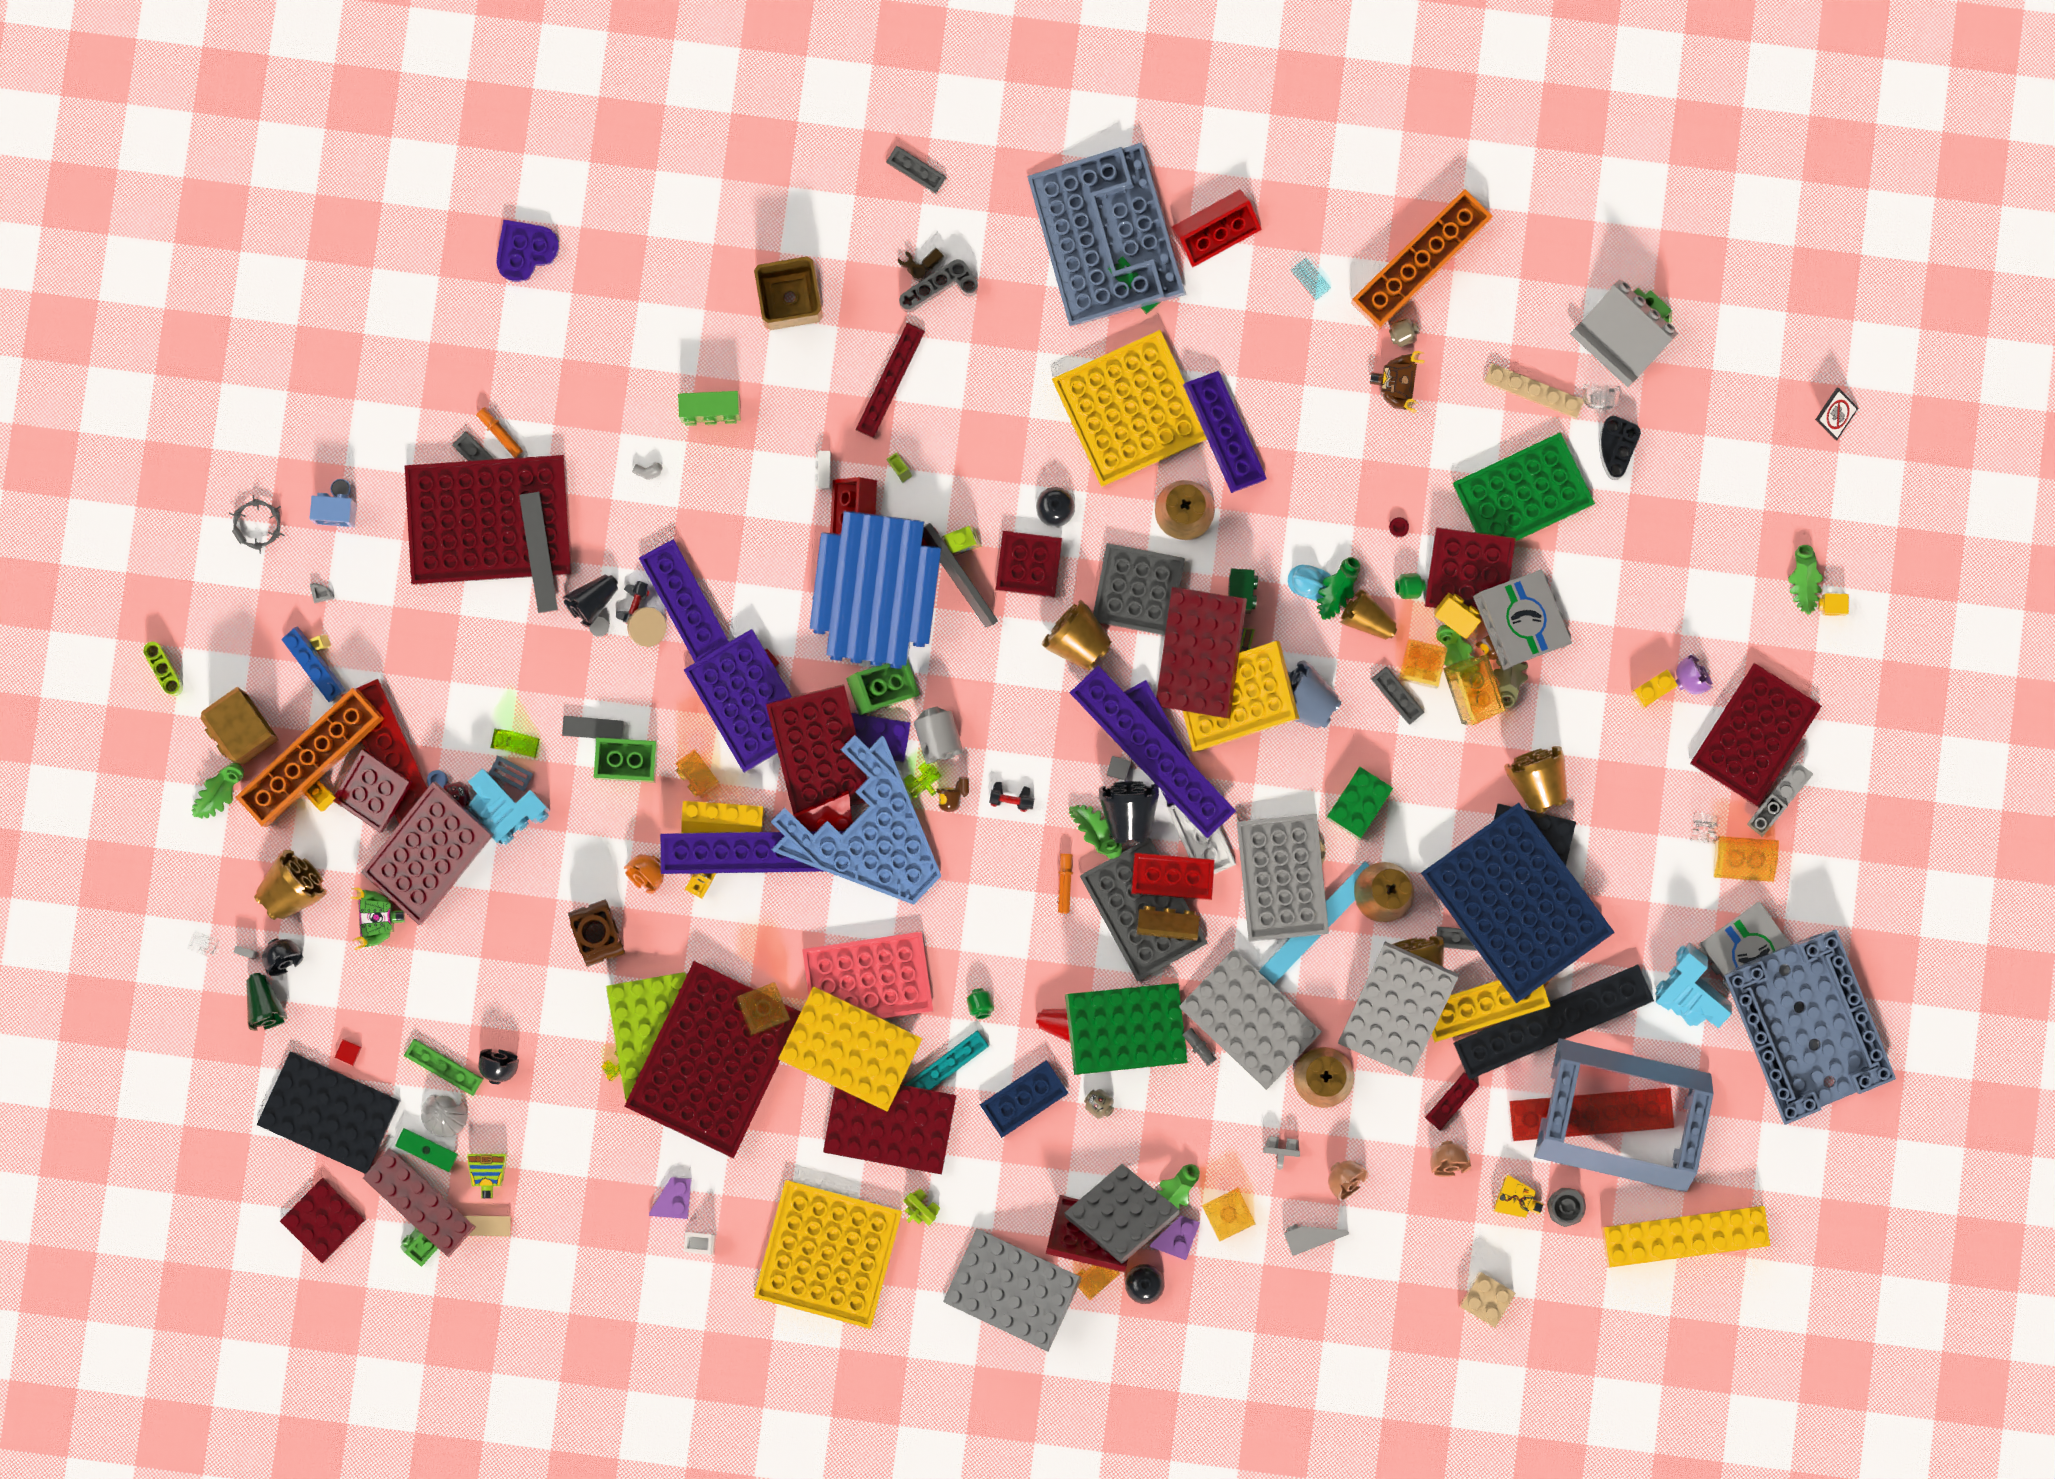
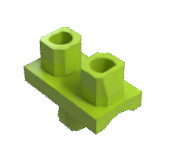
[903,1188,940,1226]

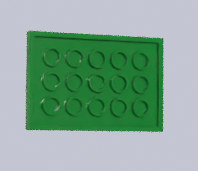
[1452,432,1595,542]
[1065,983,1188,1075]

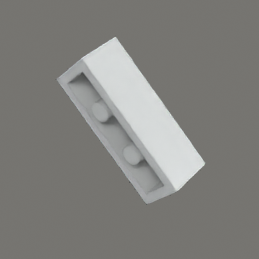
[815,451,831,490]

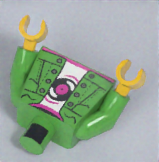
[350,888,405,950]

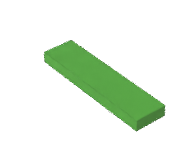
[404,1039,484,1096]

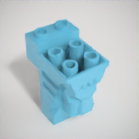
[468,768,550,845]
[1655,942,1732,1029]

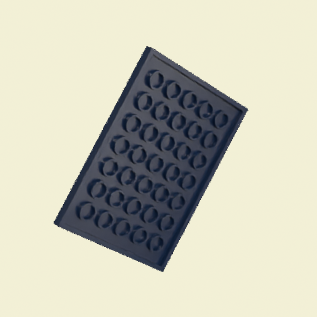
[1421,803,1615,1004]

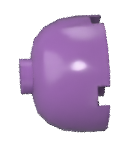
[1675,654,1713,695]

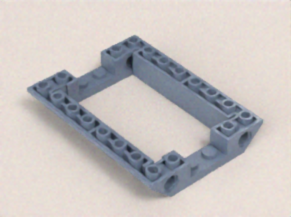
[1533,1038,1714,1192]

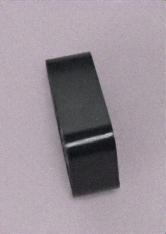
[1599,416,1641,480]

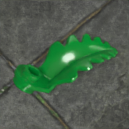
[1317,557,1360,620]

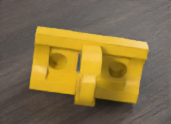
[684,873,717,899]

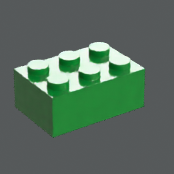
[1326,767,1393,840]

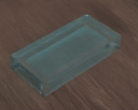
[1291,258,1331,301]

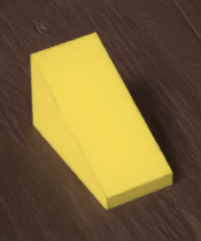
[309,635,331,651]

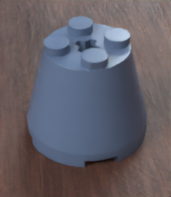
[1288,660,1342,728]

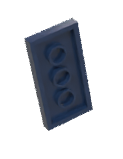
[979,1060,1069,1138]

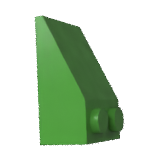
[846,659,920,716]

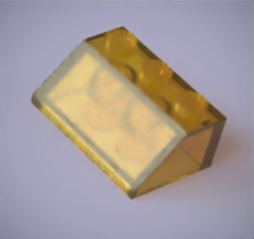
[1443,654,1506,726]
[1713,836,1779,882]

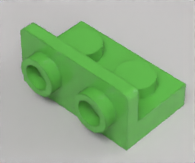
[400,1227,438,1267]

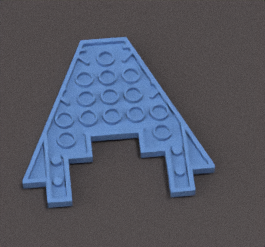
[770,735,941,905]

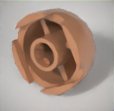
[1430,1141,1472,1177]
[1328,1160,1368,1200]

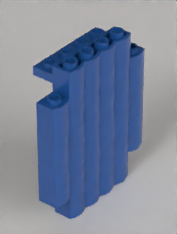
[809,511,942,669]

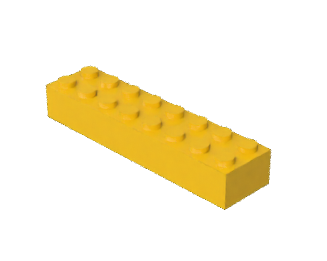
[1601,1206,1770,1268]

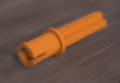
[476,407,523,458]
[1058,854,1073,914]

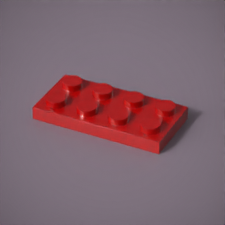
[1131,853,1215,900]

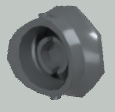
[1547,1188,1586,1227]

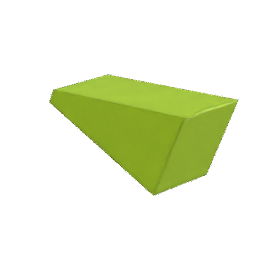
[886,452,912,483]

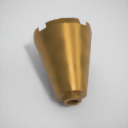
[1340,589,1398,640]

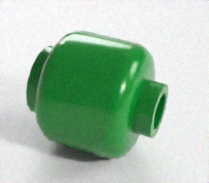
[1395,573,1426,600]
[966,988,995,1019]

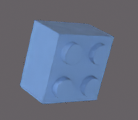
[309,493,357,528]

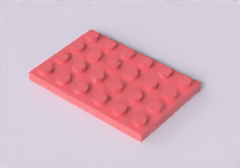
[802,931,933,1019]

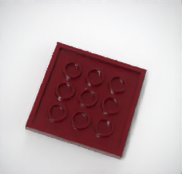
[1424,527,1516,611]
[1045,1195,1128,1273]

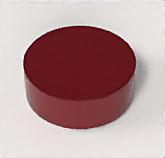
[1389,517,1409,538]

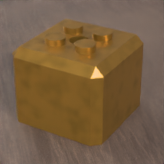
[754,256,823,331]
[200,687,279,765]

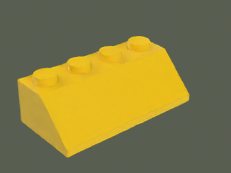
[681,801,765,833]

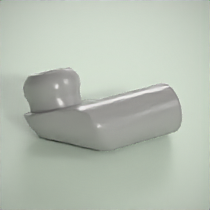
[632,462,663,480]

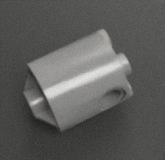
[913,706,964,765]

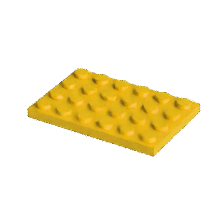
[1183,641,1299,752]
[778,986,923,1112]

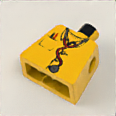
[1493,1175,1544,1218]

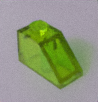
[490,728,540,758]

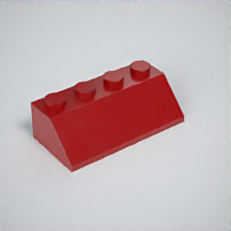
[1171,189,1262,268]
[830,477,877,534]

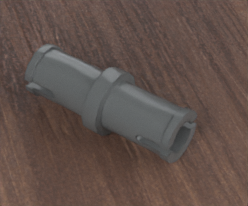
[1182,1028,1217,1067]

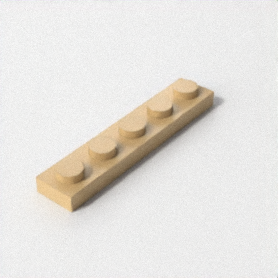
[1484,363,1584,419]

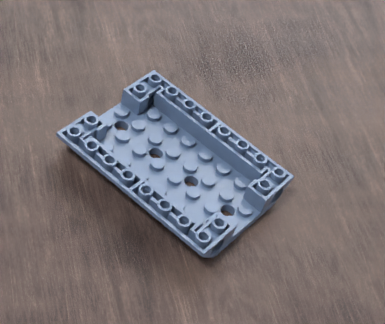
[1724,929,1896,1125]

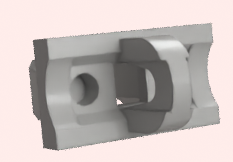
[1263,1136,1300,1170]

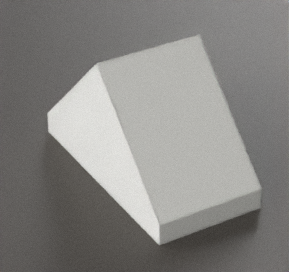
[683,1232,717,1255]

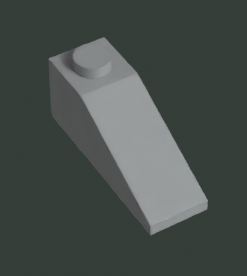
[1283,1224,1349,1256]

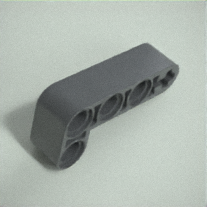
[899,259,978,312]

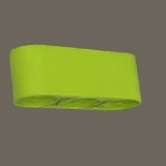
[143,642,183,696]

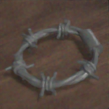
[229,495,285,554]

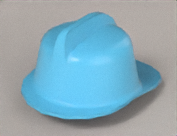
[1287,564,1331,601]

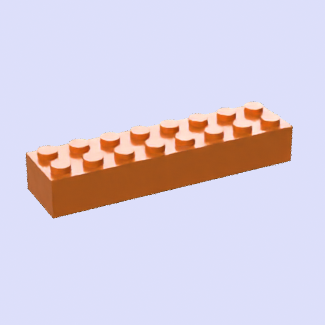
[1351,189,1493,331]
[236,688,384,827]

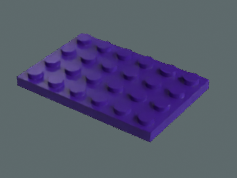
[684,629,792,773]

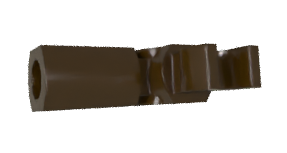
[898,247,944,282]

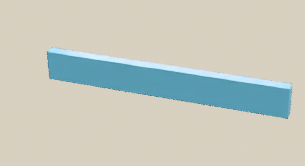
[1259,861,1370,985]

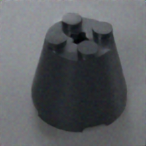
[1098,781,1159,843]

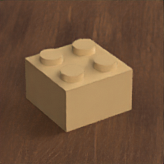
[1459,1272,1516,1328]

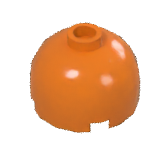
[624,854,664,894]

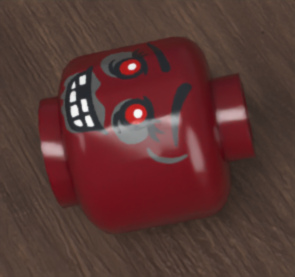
[443,781,470,807]

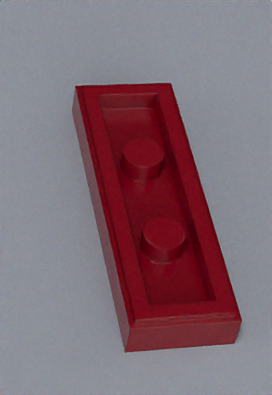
[1424,1072,1479,1131]

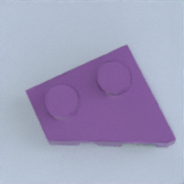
[649,1177,692,1219]
[1149,1215,1200,1260]

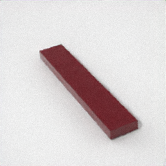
[856,323,925,439]

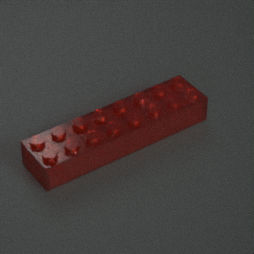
[1507,1088,1674,1142]

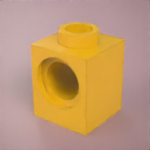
[1818,593,1849,616]

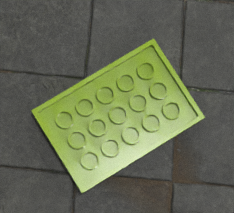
[605,972,686,1103]

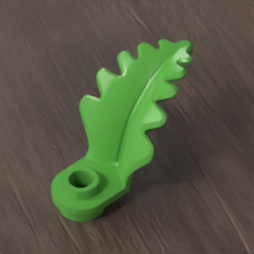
[1788,545,1823,615]
[1436,625,1483,685]
[191,763,244,819]
[1068,805,1123,859]
[1156,1164,1200,1212]

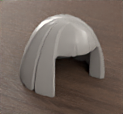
[421,1094,468,1137]

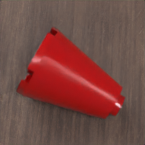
[1036,1009,1070,1043]

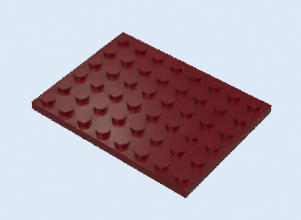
[404,455,572,585]
[624,961,801,1159]

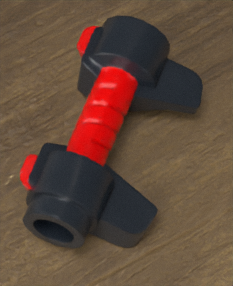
[616,581,649,624]
[989,782,1035,812]

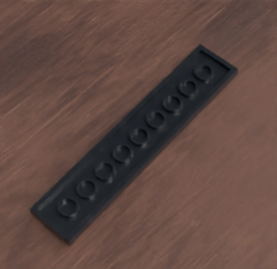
[1453,964,1654,1080]

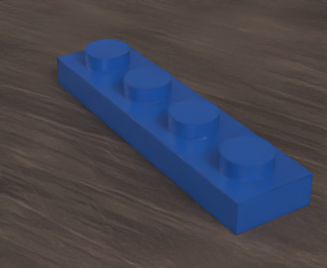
[281,626,346,703]

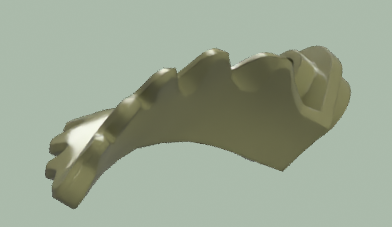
[1493,659,1528,708]

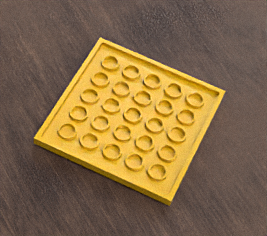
[1052,330,1207,488]
[753,1180,903,1329]

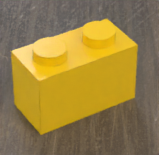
[1434,593,1481,639]
[1631,669,1678,709]

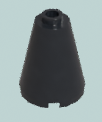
[563,574,618,628]

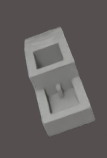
[1747,761,1813,837]

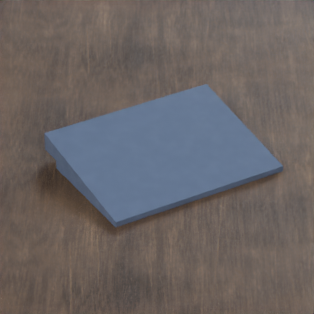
[1027,142,1186,327]

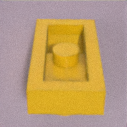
[304,780,335,812]

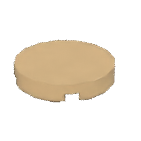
[627,607,667,647]

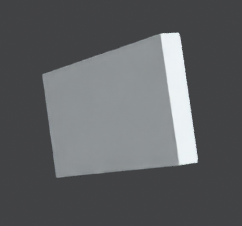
[1167,804,1236,874]

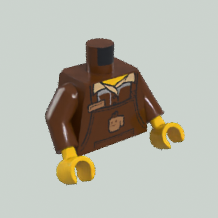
[1370,351,1425,413]

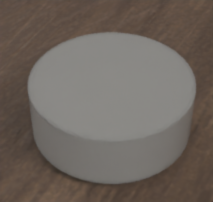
[589,617,610,637]

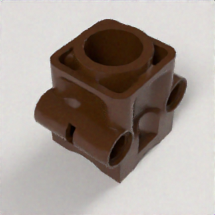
[568,899,625,967]

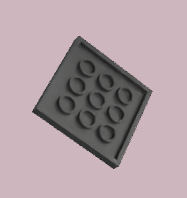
[1093,543,1185,636]
[1064,1164,1180,1264]

